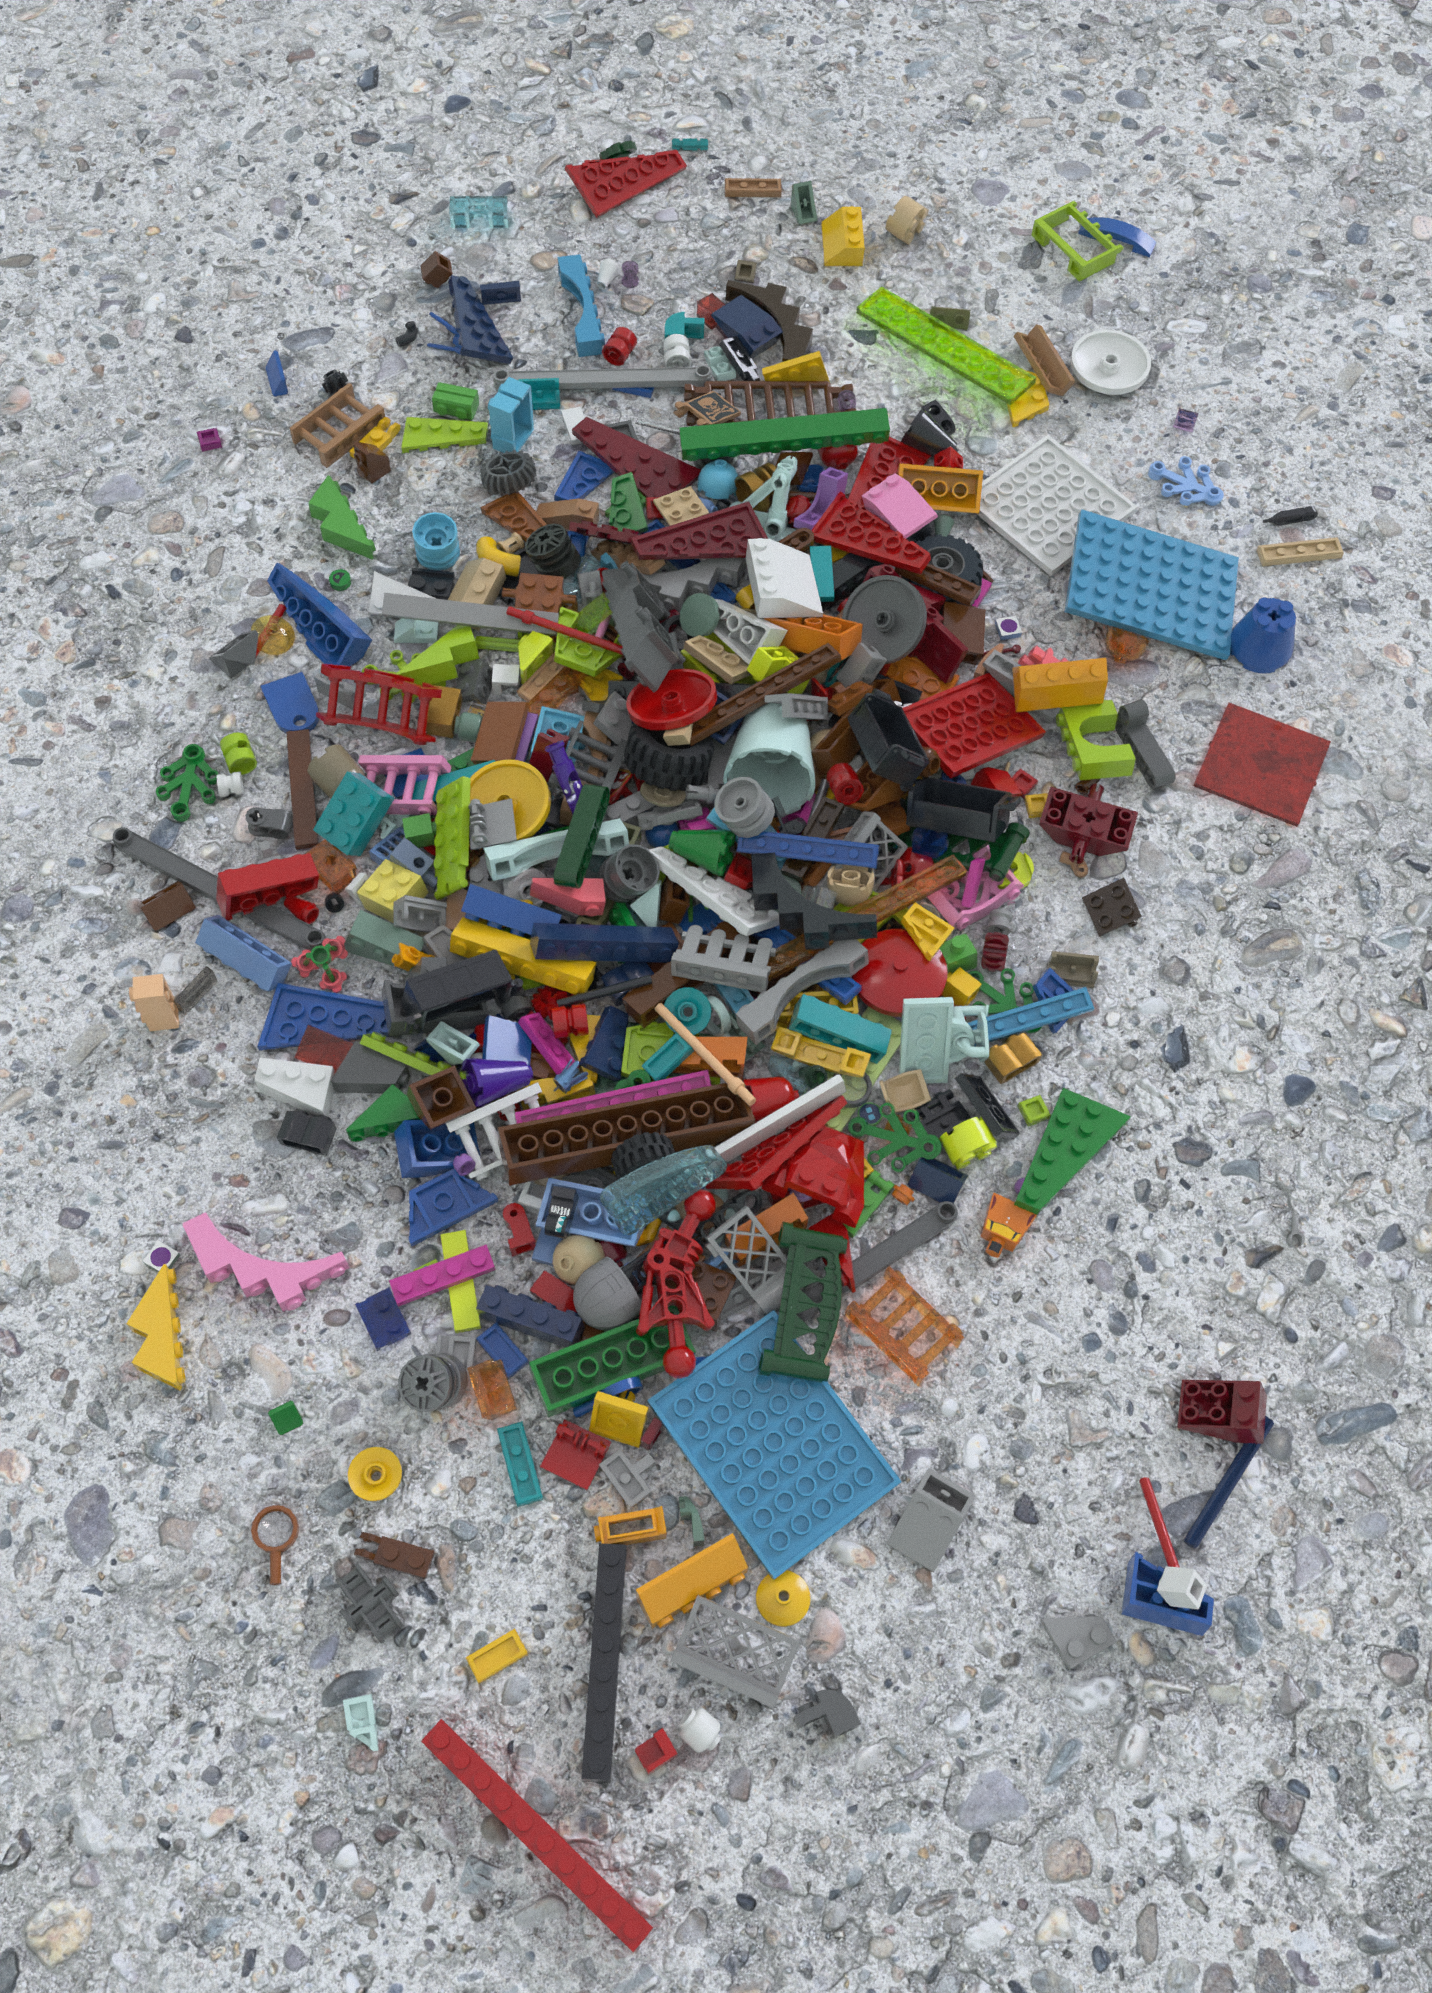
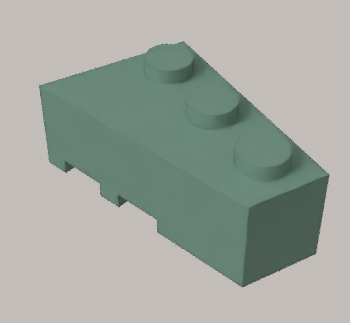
[344,910,424,971]

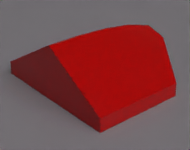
[971,767,1022,797]

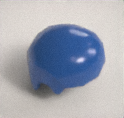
[796,464,825,493]
[645,822,679,848]

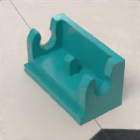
[518,378,560,410]

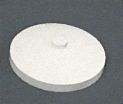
[1070,330,1151,395]

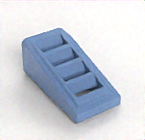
[369,826,405,865]

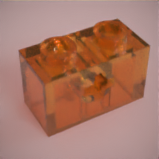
[305,839,357,894]

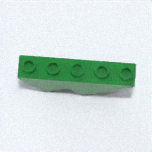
[346,1084,462,1142]

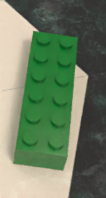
[529,1305,696,1418]

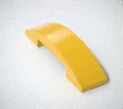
[771,1027,871,1078]

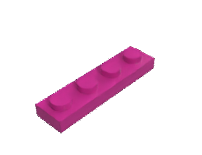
[389,1244,496,1307]

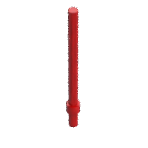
[506,606,624,656]

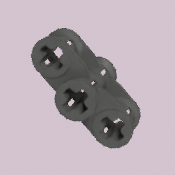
[335,1562,404,1644]

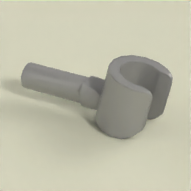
[1286,1213,1305,1247]

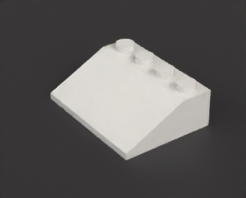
[746,538,823,618]

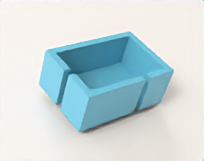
[488,377,534,453]

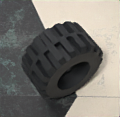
[611,1132,680,1197]

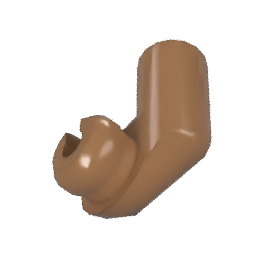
[1059,851,1088,878]

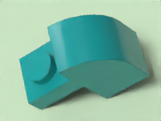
[665,312,705,339]

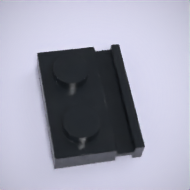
[408,568,455,600]

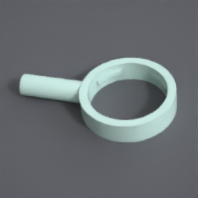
[705,996,731,1037]

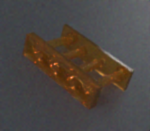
[845,1266,965,1387]

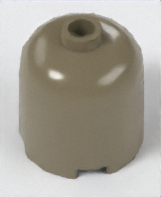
[307,745,365,799]

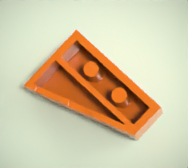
[671,1037,748,1080]
[725,1193,809,1267]

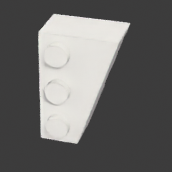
[254,1058,335,1117]

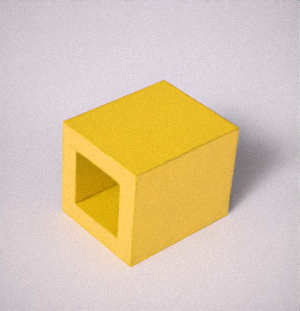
[942,967,982,1006]

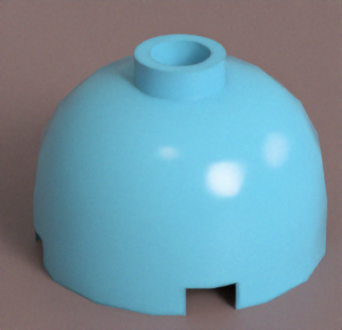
[697,459,738,499]

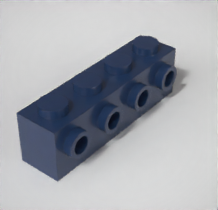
[476,1285,585,1348]

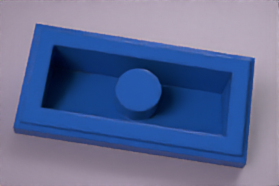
[266,350,288,397]

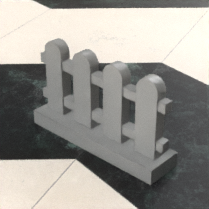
[671,925,776,992]

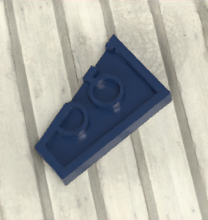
[579,1005,629,1082]

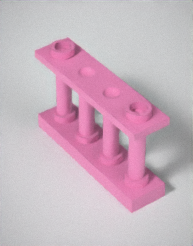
[358,755,451,816]

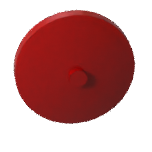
[626,669,717,730]
[851,929,948,1017]

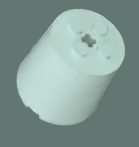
[723,703,815,817]

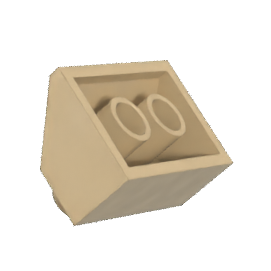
[448,558,506,631]

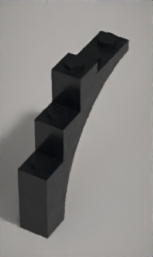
[751,852,877,950]

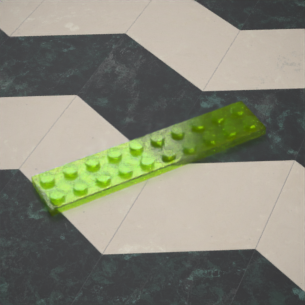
[856,286,1036,405]

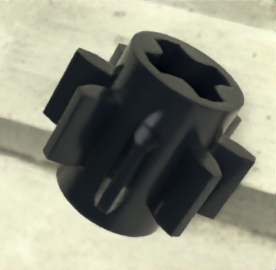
[322,369,348,395]

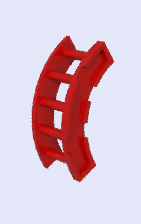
[316,664,442,745]

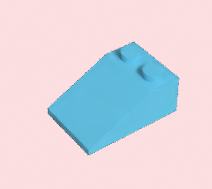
[528,706,585,781]

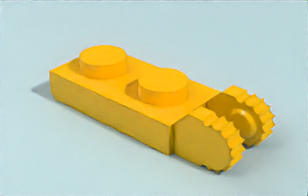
[349,417,401,459]

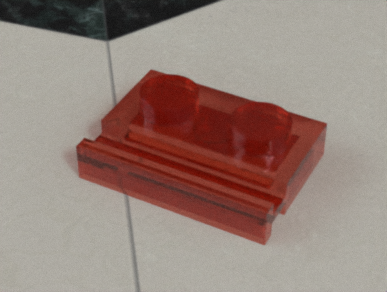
[294,1025,354,1073]

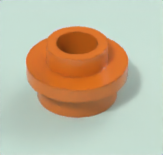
[891,1184,915,1206]

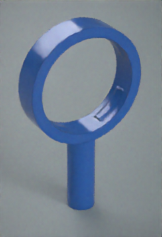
[573,1377,644,1418]

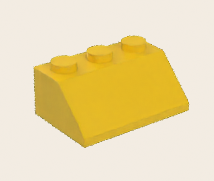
[821,206,865,266]

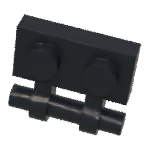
[908,1089,971,1146]

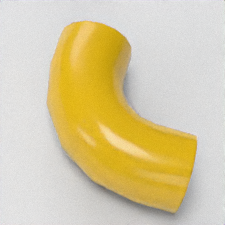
[476,536,521,577]

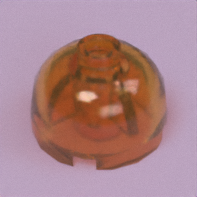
[1105,626,1150,664]

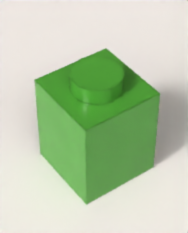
[402,813,436,848]

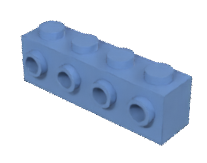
[195,915,292,992]

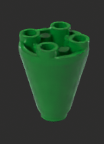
[669,829,736,876]

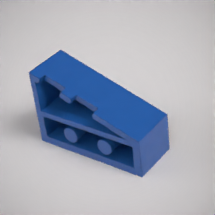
[1121,1552,1214,1636]

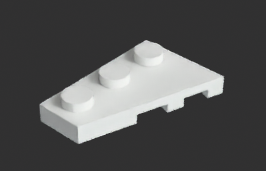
[369,571,436,618]

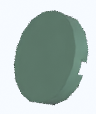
[680,593,720,637]

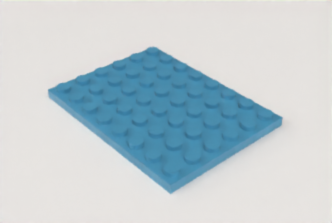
[1064,509,1239,660]
[647,1310,902,1580]

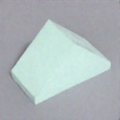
[630,880,662,927]
[426,1021,480,1065]

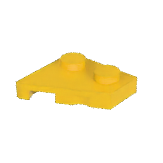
[574,669,623,701]
[901,902,954,961]

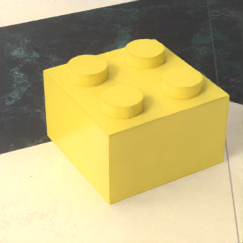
[357,859,429,923]

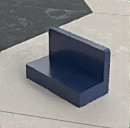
[480,281,521,305]
[908,1157,968,1204]

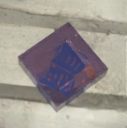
[1173,408,1199,432]

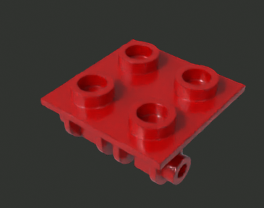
[540,1419,612,1490]

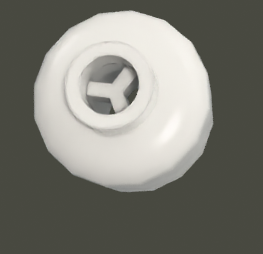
[678,1708,721,1753]

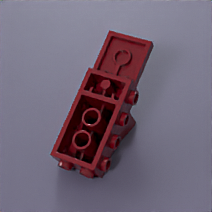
[863,563,969,684]

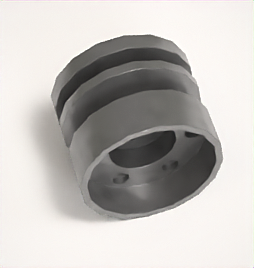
[398,1353,468,1412]

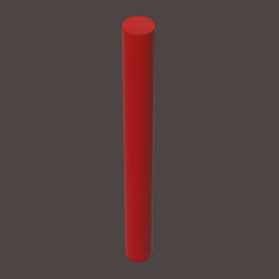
[1139,1477,1180,1568]

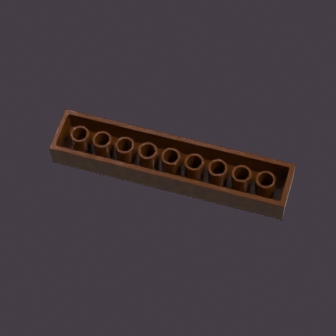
[498,1083,755,1186]

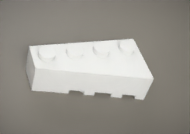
[713,599,788,664]

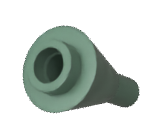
[934,514,954,537]

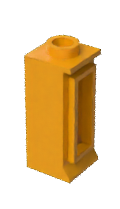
[594,1506,667,1545]

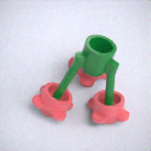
[291,936,348,993]

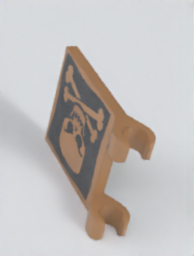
[673,391,741,426]

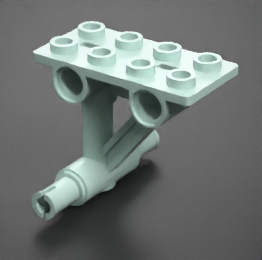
[730,456,797,542]

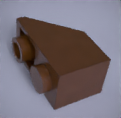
[353,441,391,484]

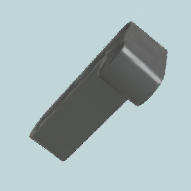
[1115,699,1176,789]

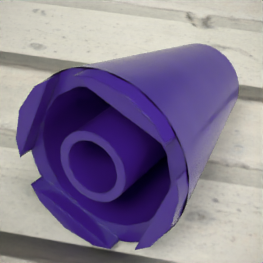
[461,1058,533,1108]

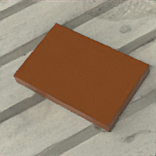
[471,702,530,764]

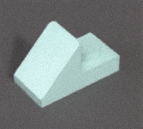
[394,618,439,643]

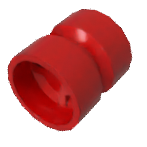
[602,327,637,366]
[826,763,864,805]
[551,1004,589,1039]

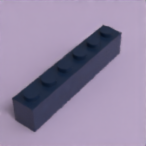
[530,923,679,963]

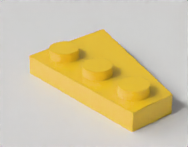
[762,351,830,382]

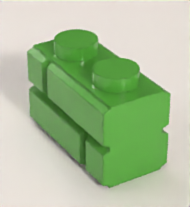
[432,382,479,420]

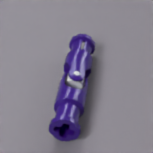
[545,740,583,815]

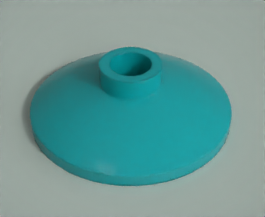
[664,987,712,1035]

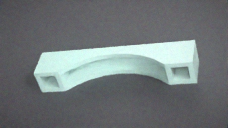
[484,818,629,881]

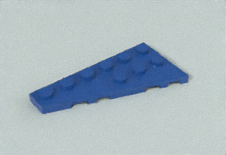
[257,983,389,1051]

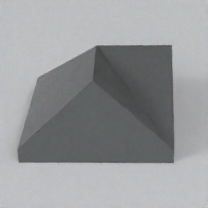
[209,630,258,678]

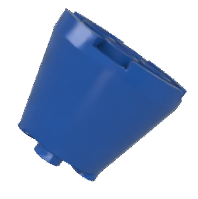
[1230,597,1296,674]

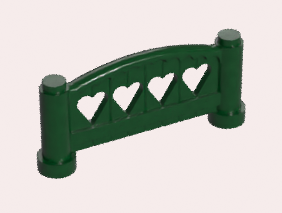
[887,796,1030,882]
[758,1221,848,1383]

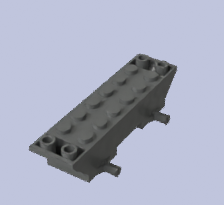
[602,561,685,693]

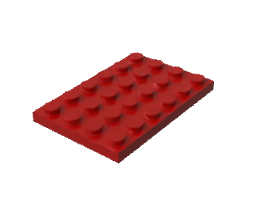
[902,673,1046,778]

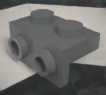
[455,658,493,707]

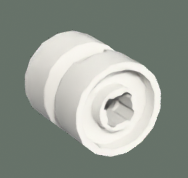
[663,334,691,368]

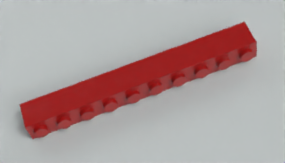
[421,1719,653,1953]

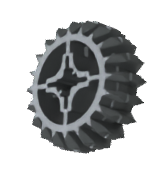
[480,450,537,496]

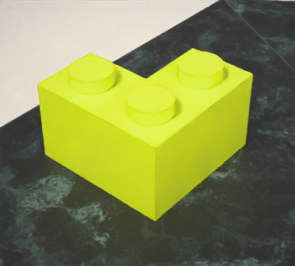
[746,646,811,694]

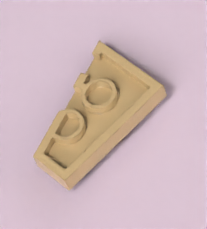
[683,635,752,684]

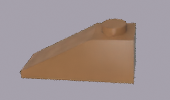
[536,498,599,530]

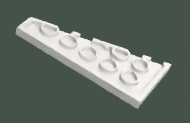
[649,846,779,936]

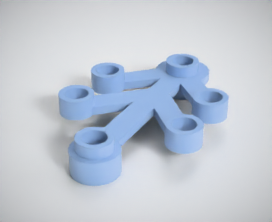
[1148,456,1224,506]

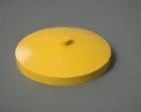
[470,760,551,846]

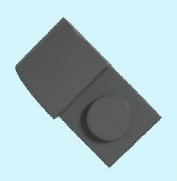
[794,1689,861,1739]

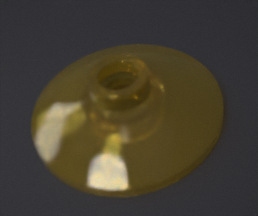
[251,615,295,655]

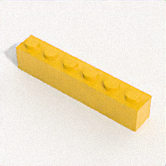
[450,917,596,995]

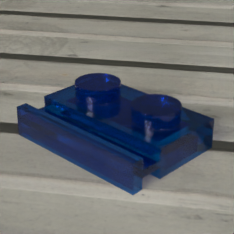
[355,1287,411,1351]

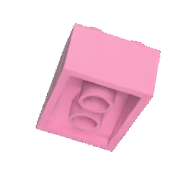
[862,473,938,539]

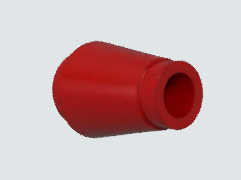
[284,897,319,924]

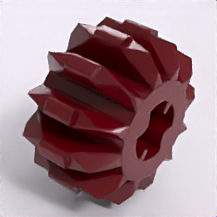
[981,932,1009,972]

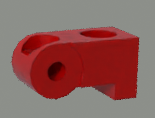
[503,1203,536,1257]

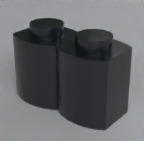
[277,1109,337,1155]

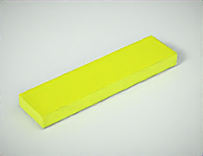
[440,1230,481,1333]

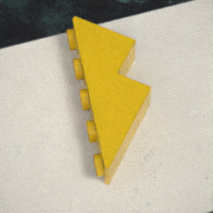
[126,1264,186,1391]

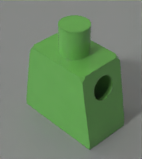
[940,934,977,974]

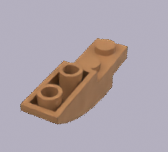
[590,540,665,575]

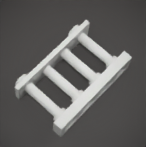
[446,1082,542,1181]

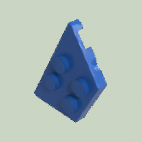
[409,1168,499,1247]

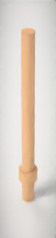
[655,1003,756,1106]

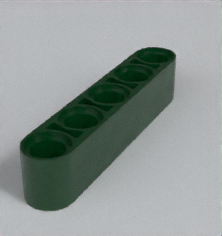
[554,784,610,889]

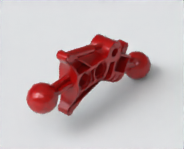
[636,1189,716,1379]

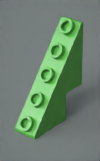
[308,475,376,560]

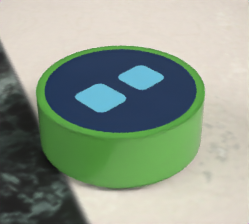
[857,1102,882,1126]

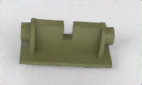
[929,306,971,330]

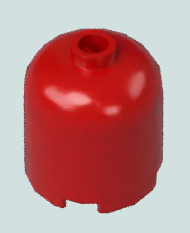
[817,444,858,470]
[742,1077,799,1124]

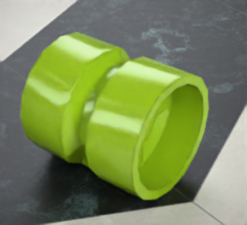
[219,732,257,775]

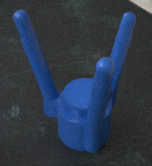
[427,312,462,354]

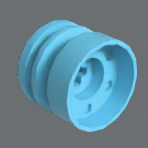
[412,512,460,571]

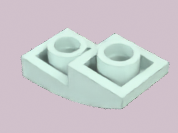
[704,346,736,381]

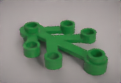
[155,744,219,822]
[968,968,1042,1034]
[848,1102,942,1172]

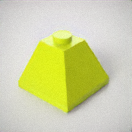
[518,631,553,685]

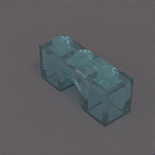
[449,196,509,228]

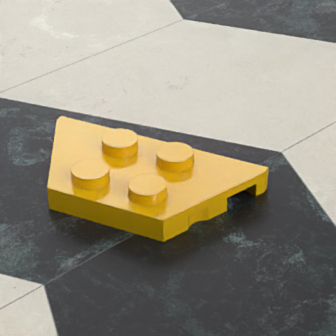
[998,364,1049,427]

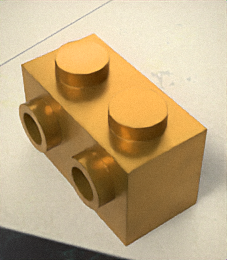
[426,685,463,738]

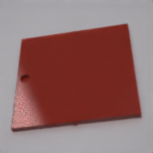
[1193,702,1331,827]

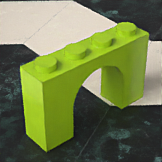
[1056,700,1136,780]

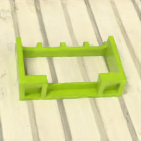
[1031,201,1124,282]

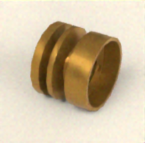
[735,462,776,513]

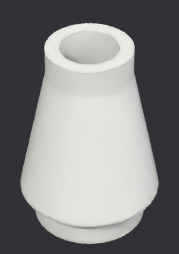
[596,259,618,290]

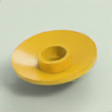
[348,1447,402,1501]
[756,1570,810,1627]

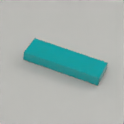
[810,546,834,602]
[497,1421,543,1508]

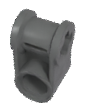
[245,807,293,839]

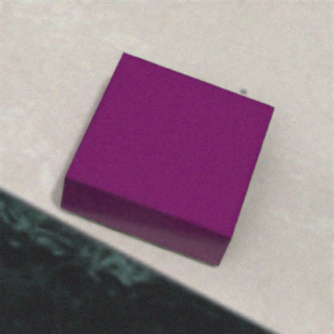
[197,427,222,452]

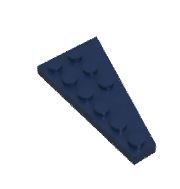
[448,275,513,364]

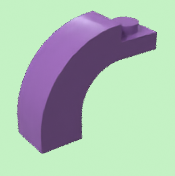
[793,467,848,530]

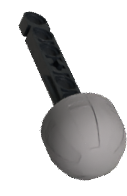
[573,1190,763,1330]

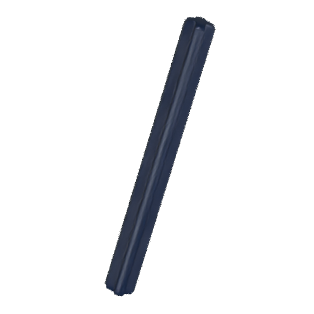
[1184,1416,1274,1549]

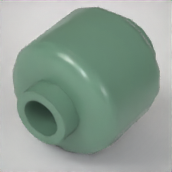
[454,712,483,743]

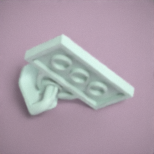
[899,997,989,1084]

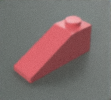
[530,878,606,917]

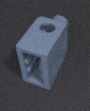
[390,837,437,890]

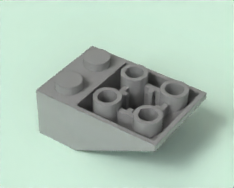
[886,1467,976,1573]

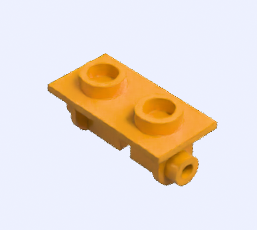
[392,943,435,972]

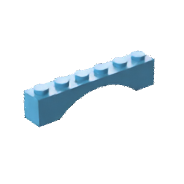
[557,254,605,357]

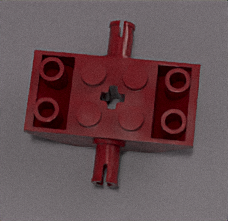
[1039,783,1138,864]

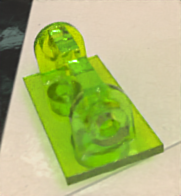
[575,592,613,633]

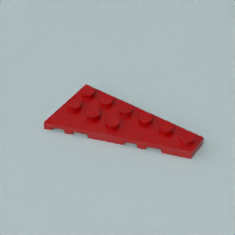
[565,150,687,218]
[848,437,931,510]
[811,491,931,574]
[702,1095,847,1191]

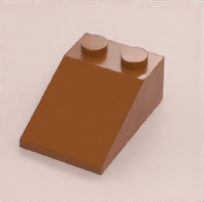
[832,761,907,811]

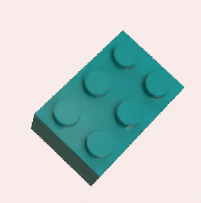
[313,771,395,856]

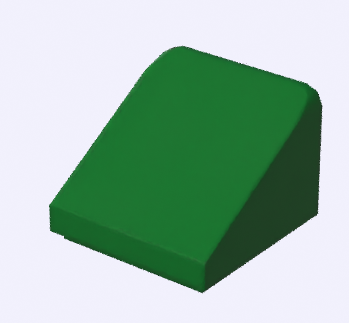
[268,1400,303,1435]

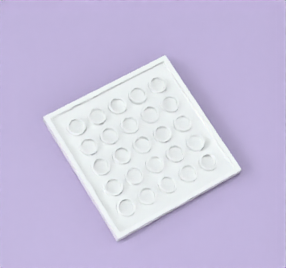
[977,435,1138,576]

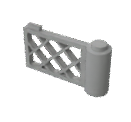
[705,1206,805,1317]

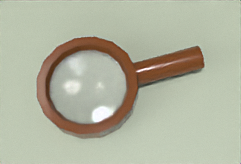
[251,1505,299,1585]

